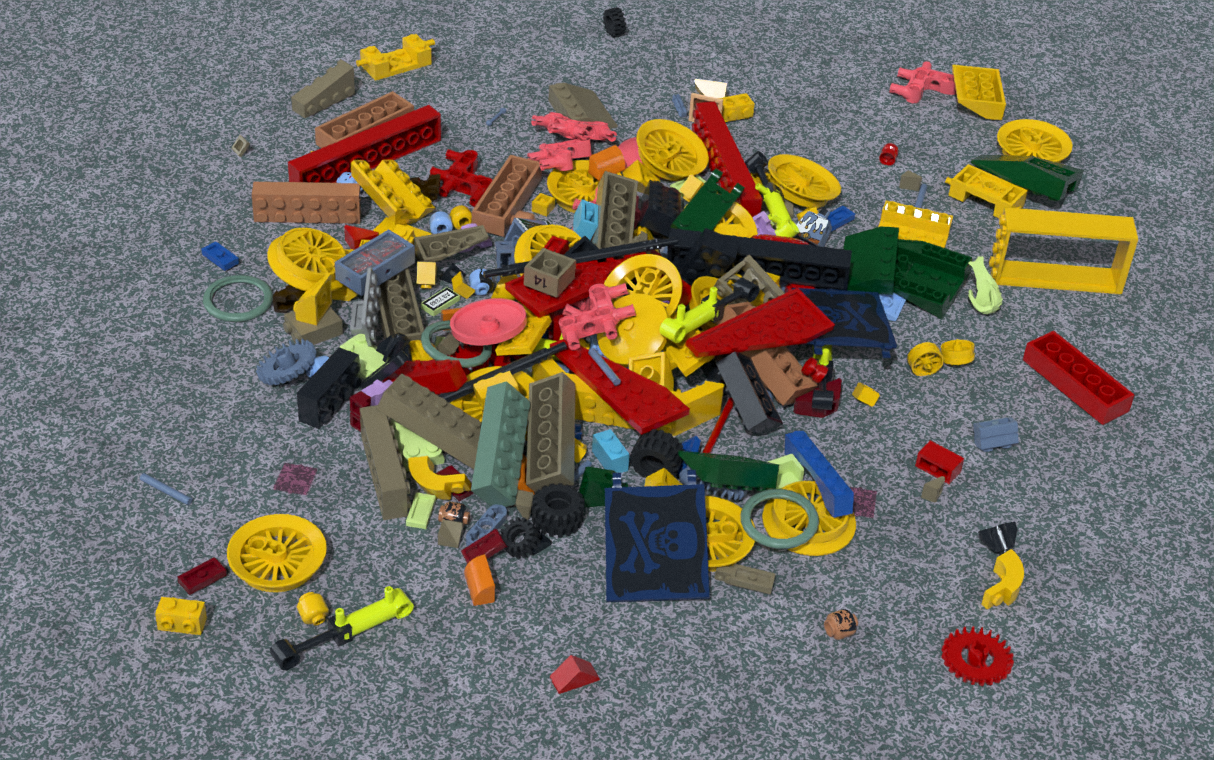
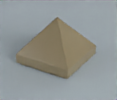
[231,135,250,157]

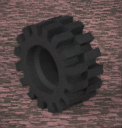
[603,7,626,37]
[500,517,540,559]

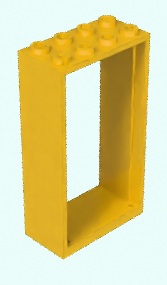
[989,207,1138,294]

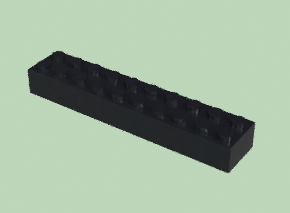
[667,228,852,290]

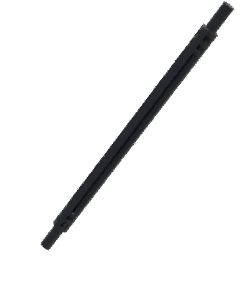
[483,237,678,278]
[390,342,567,419]

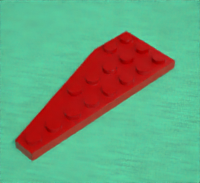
[505,252,647,318]
[685,288,835,358]
[550,339,690,435]

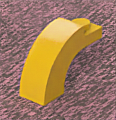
[408,456,471,500]
[981,549,1024,610]

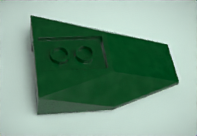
[971,155,1084,201]
[893,239,972,319]

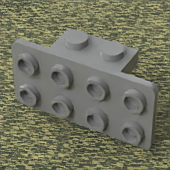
[350,267,381,346]

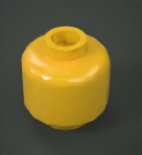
[449,205,472,230]
[296,592,329,626]

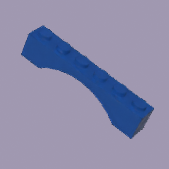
[784,431,854,517]

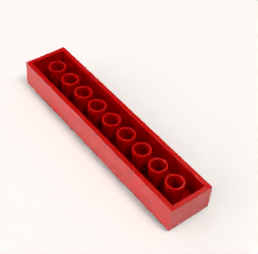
[692,101,762,217]
[288,105,441,183]

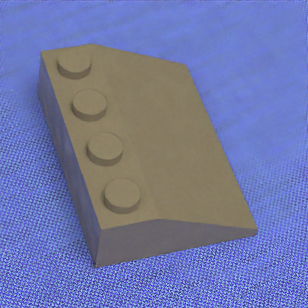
[549,83,618,129]

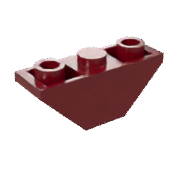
[793,378,842,418]

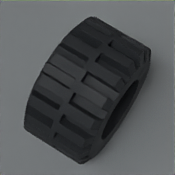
[630,429,685,478]
[532,483,584,538]

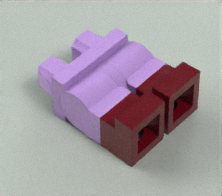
[350,380,393,432]

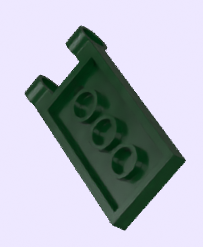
[671,168,745,232]

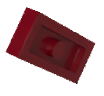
[177,557,227,595]

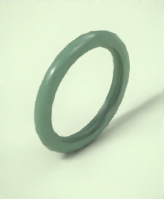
[203,275,273,322]
[421,320,492,368]
[740,489,819,549]

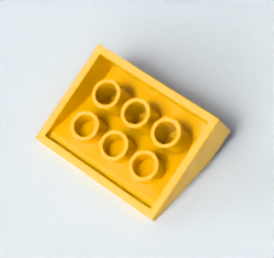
[952,65,1006,120]

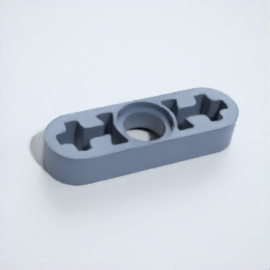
[466,504,507,546]

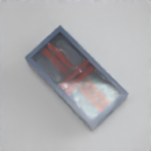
[335,229,415,296]

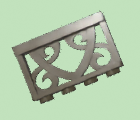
[714,255,785,308]

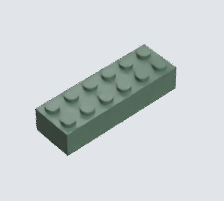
[471,381,530,507]

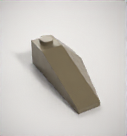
[414,225,488,262]

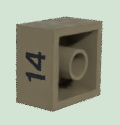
[524,248,576,297]

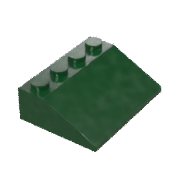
[838,226,899,295]
[678,450,779,491]

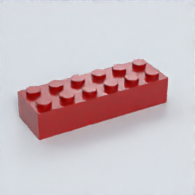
[1023,331,1135,425]

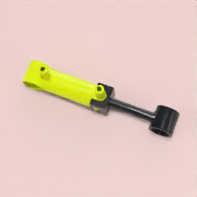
[745,151,799,238]
[659,277,760,343]
[812,345,834,410]
[270,586,414,671]

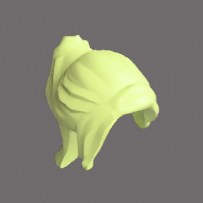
[968,256,1003,314]

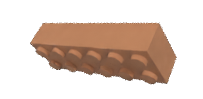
[315,91,414,148]
[472,155,542,237]
[252,182,361,224]
[716,302,817,406]

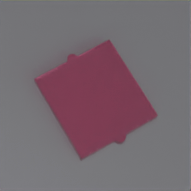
[273,463,317,495]
[849,487,877,518]

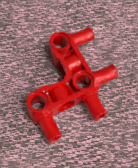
[430,149,493,207]

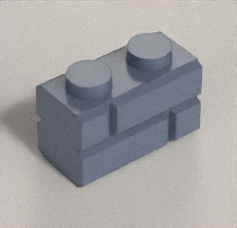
[973,417,1019,452]

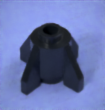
[376,333,412,362]
[978,521,1018,556]

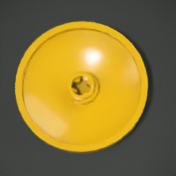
[597,293,669,367]

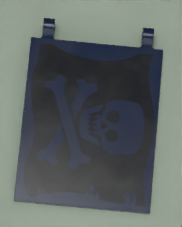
[792,288,897,358]
[605,470,710,602]

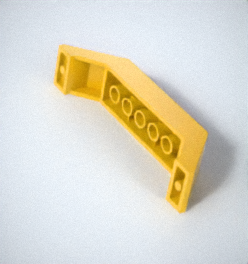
[532,352,724,436]

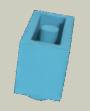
[573,199,598,240]
[592,429,630,473]

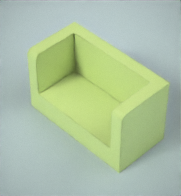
[767,454,804,490]

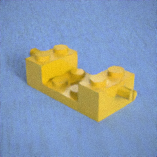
[356,34,435,81]
[945,164,1028,218]

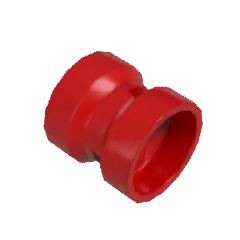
[879,143,899,166]
[801,357,828,383]

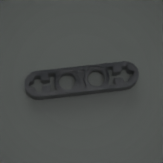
[359,350,409,390]

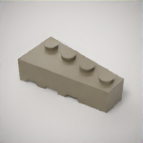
[291,59,355,118]

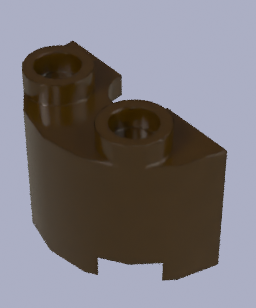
[410,174,441,201]
[273,285,305,313]

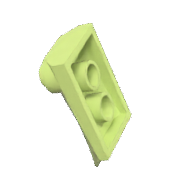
[340,334,385,379]
[389,419,445,472]

